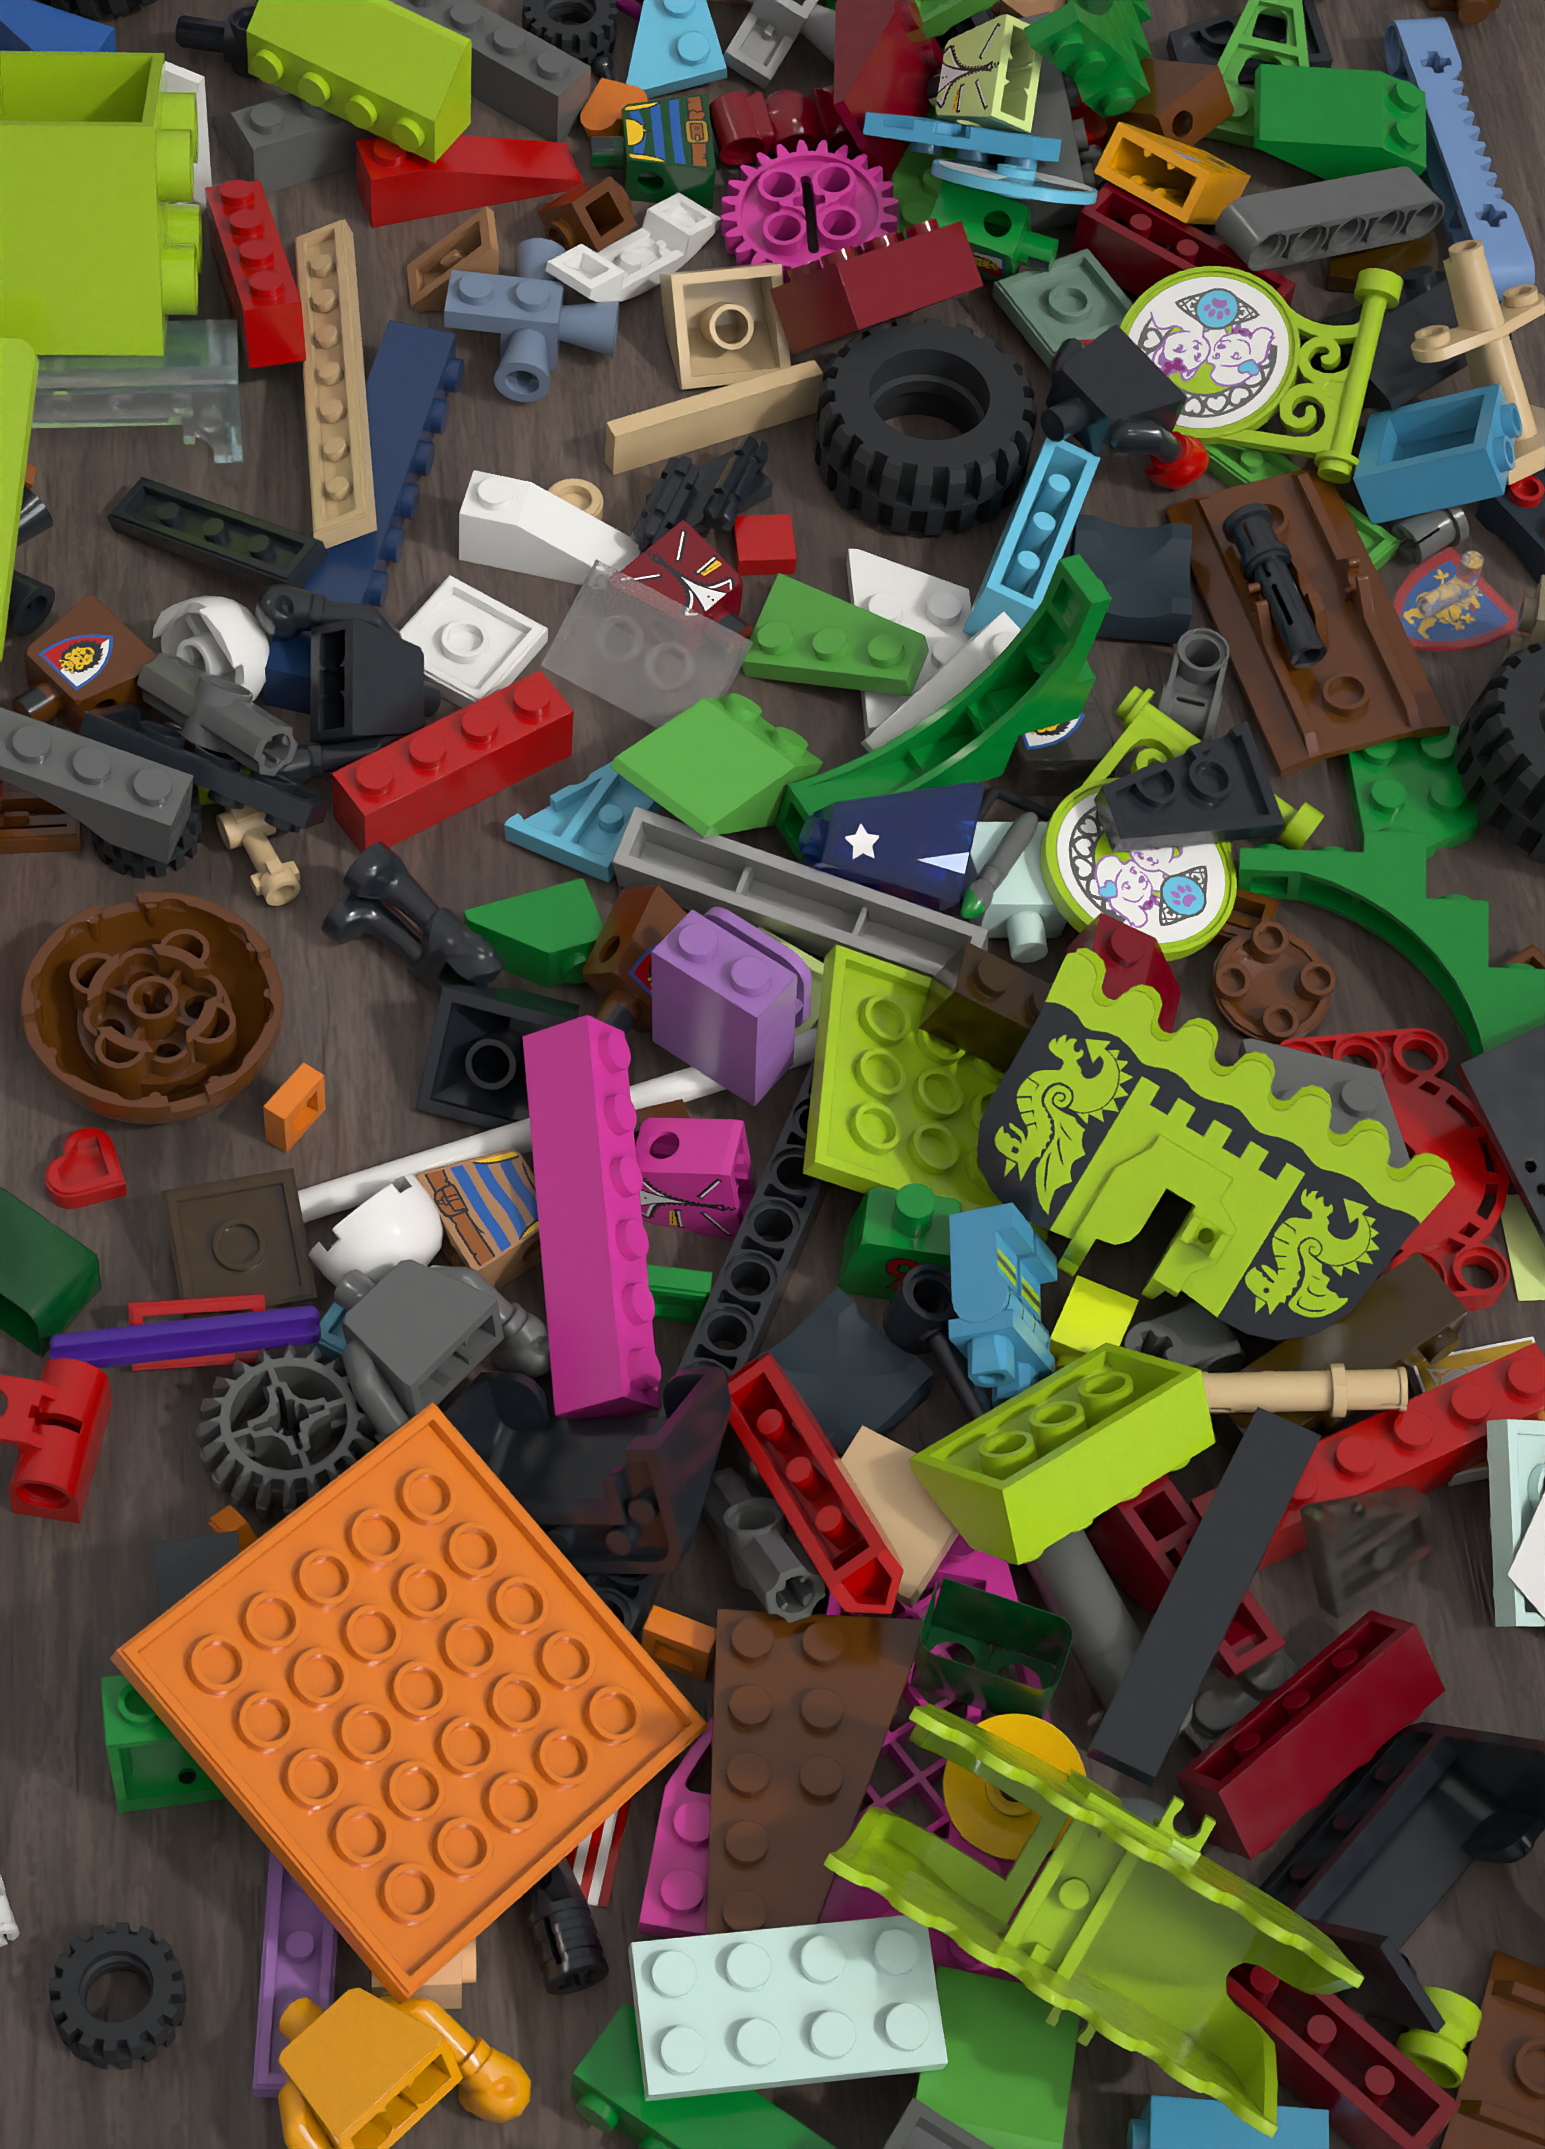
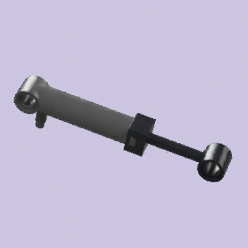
[882,1264,1193,1740]

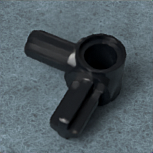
[175,0,259,79]

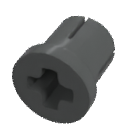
[1391,505,1469,565]

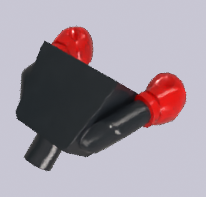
[1040,324,1209,490]

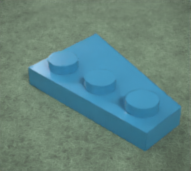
[863,112,1062,171]

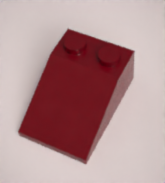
[834,0,943,182]

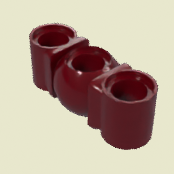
[709,85,860,166]

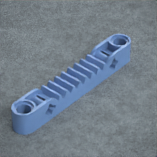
[1384,17,1535,302]

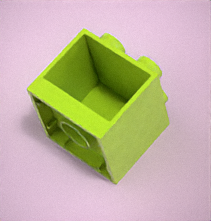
[0,51,203,356]

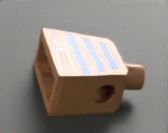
[415,1149,542,1290]

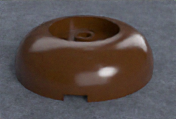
[21,891,284,1124]

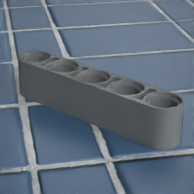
[1215,166,1445,271]

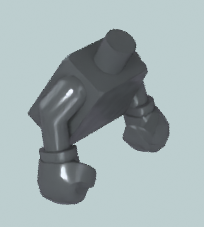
[334,1259,551,1444]

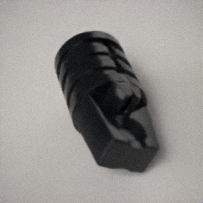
[522,1857,609,1995]

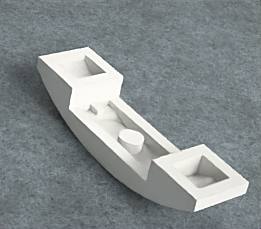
[545,193,721,302]

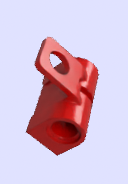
[0,1358,113,1524]

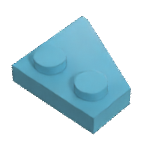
[626,0,727,99]

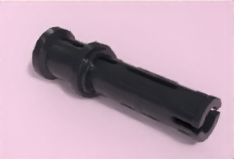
[1222,503,1327,668]

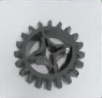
[196,1343,378,1522]

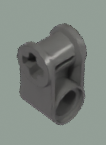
[1158,628,1230,742]
[1123,1301,1246,1373]

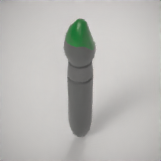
[960,812,1038,919]

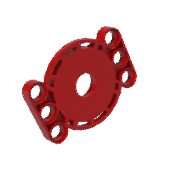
[1279,1028,1510,1311]

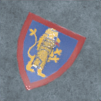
[1393,547,1518,652]

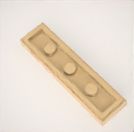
[605,360,823,475]

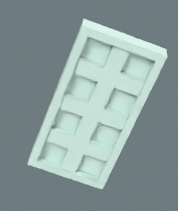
[628,1915,948,2101]

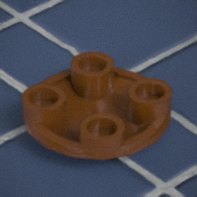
[1211,921,1336,1044]

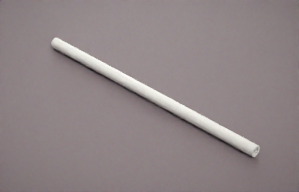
[298,1027,818,1223]

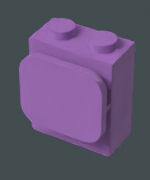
[652,907,812,1107]

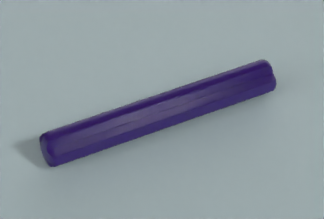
[49,1306,321,1368]

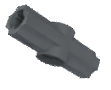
[137,653,298,776]
[701,1467,825,1623]

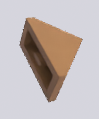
[407,206,499,312]

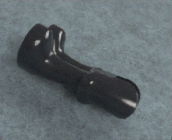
[321,841,506,996]

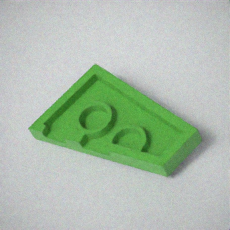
[740,573,929,696]

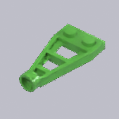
[1204,0,1309,150]

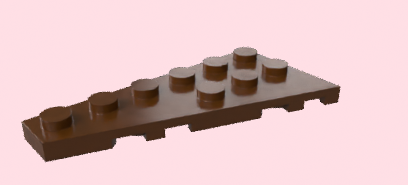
[705,1609,924,1935]

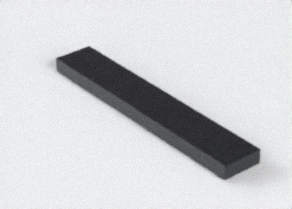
[1087,1407,1321,1787]

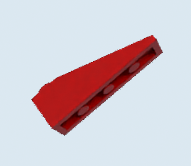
[356,135,583,228]

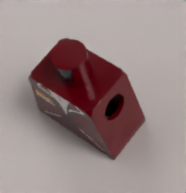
[605,520,753,660]

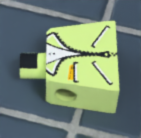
[926,14,1042,134]

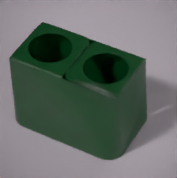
[0,1187,102,1358]
[910,1577,1073,1719]

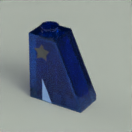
[799,782,985,912]

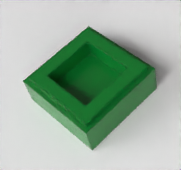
[647,1264,713,1325]

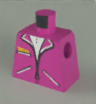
[635,1117,756,1241]

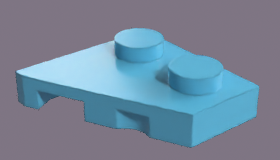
[504,761,662,883]

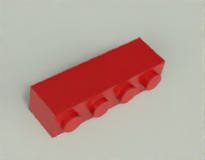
[205,180,306,369]
[332,670,574,853]

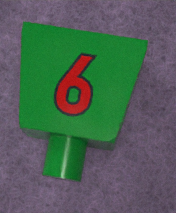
[836,1183,963,1300]

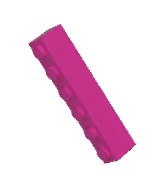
[523,1015,661,1419]

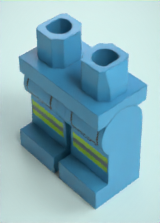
[949,1203,1057,1407]

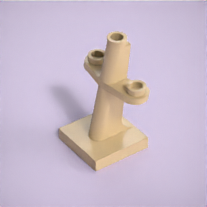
[1411,240,1545,485]

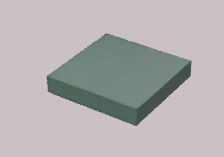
[992,248,1133,370]

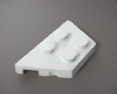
[846,549,973,737]

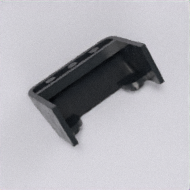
[1258,1722,1545,2033]

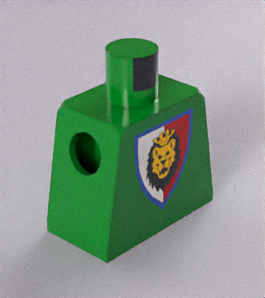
[929,179,1059,282]

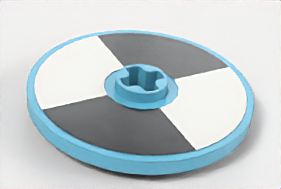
[931,159,1098,205]

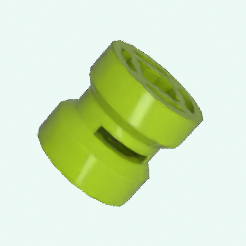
[1395,1986,1482,2089]

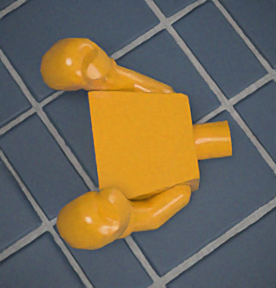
[277,1988,531,2149]

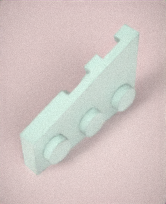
[1487,1419,1545,1627]

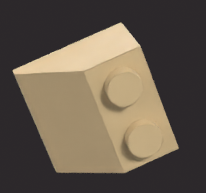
[659,263,791,390]

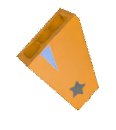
[1094,122,1251,225]

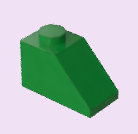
[464,878,604,988]

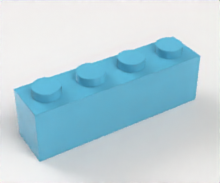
[962,437,1100,636]

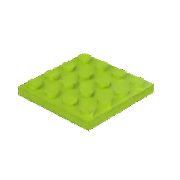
[803,944,1048,1242]

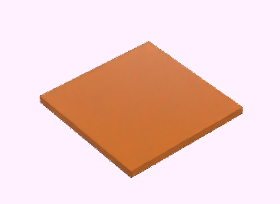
[110,1402,709,2005]

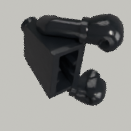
[255,584,441,784]

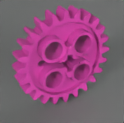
[721,140,898,283]

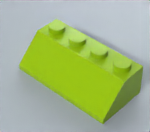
[246,0,472,163]
[909,1342,1215,1565]

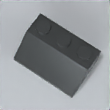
[211,93,379,194]

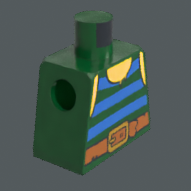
[589,94,716,209]

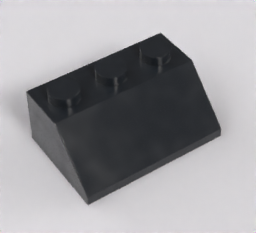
[1301,265,1513,411]

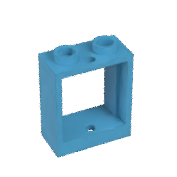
[1353,383,1522,525]

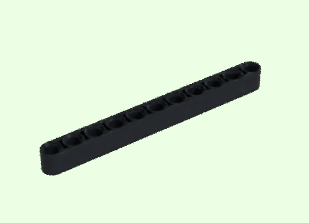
[585,1057,831,1640]

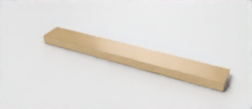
[294,219,377,549]

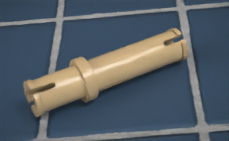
[1202,1363,1408,1417]

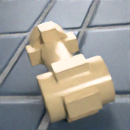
[216,805,301,906]

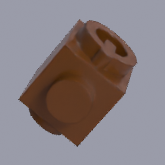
[537,176,637,253]

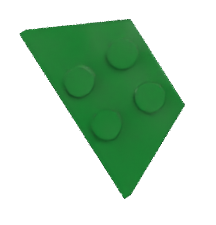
[1342,723,1480,860]

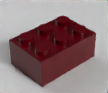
[770,218,983,355]

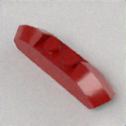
[726,1351,904,1614]

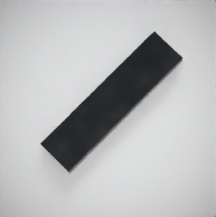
[107,477,329,588]

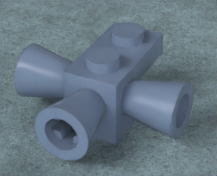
[444,238,619,402]

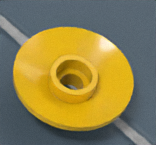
[943,1714,1086,1860]

